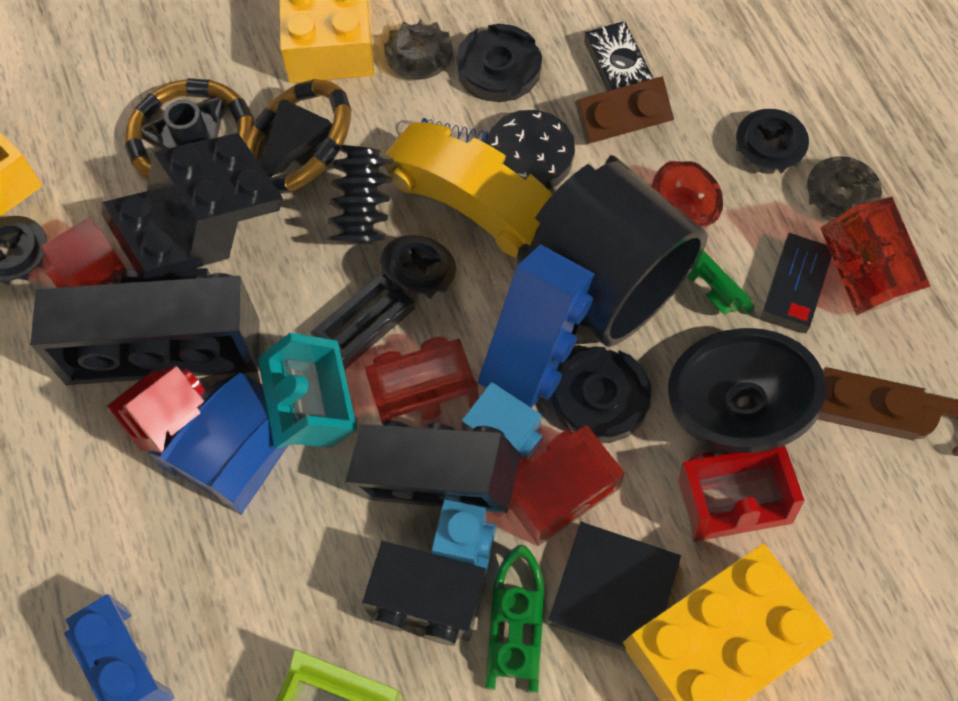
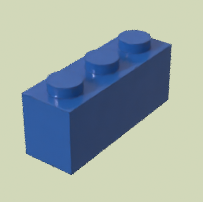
[477,244,594,408]

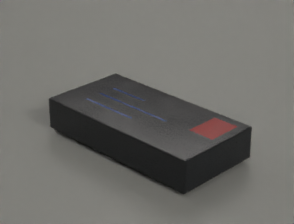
[760,233,835,334]

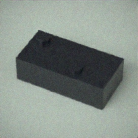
[30,273,260,385]

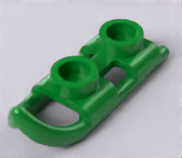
[687,251,755,316]
[485,545,544,694]

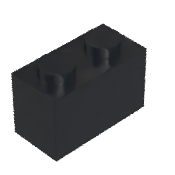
[362,540,486,646]

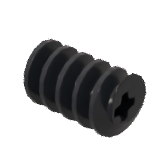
[326,145,394,244]

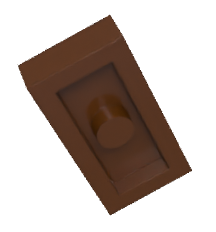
[575,76,674,145]

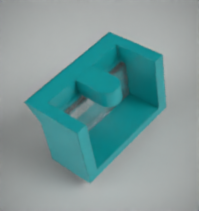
[258,332,357,449]

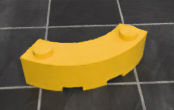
[384,122,553,257]

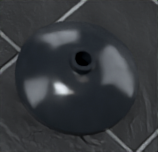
[668,328,826,453]

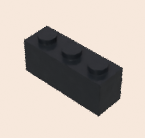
[345,420,520,513]

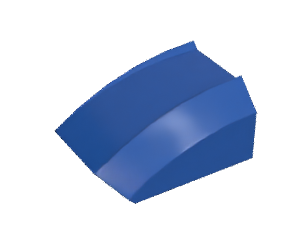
[149,373,288,515]

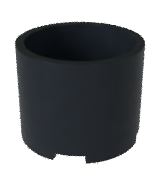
[517,155,708,347]

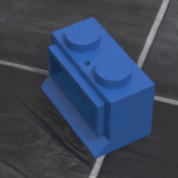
[64,594,175,701]

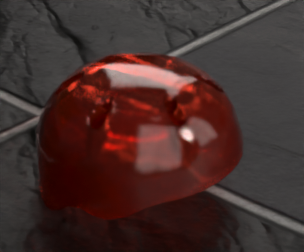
[651,161,723,230]

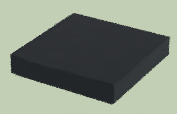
[547,521,681,652]

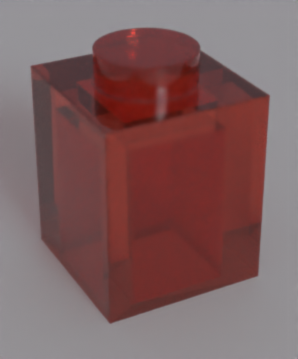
[40,216,127,288]

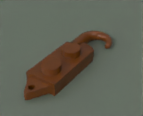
[817,367,958,456]

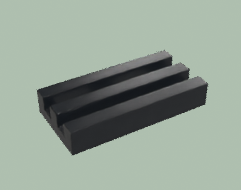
[311,272,415,370]

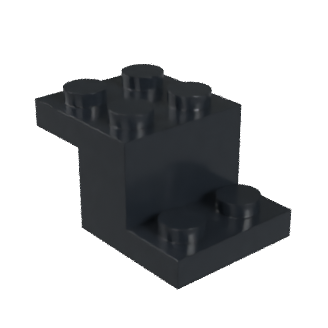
[101,133,283,282]

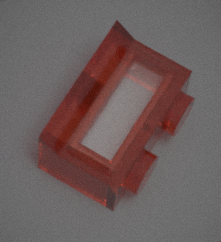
[364,336,479,425]

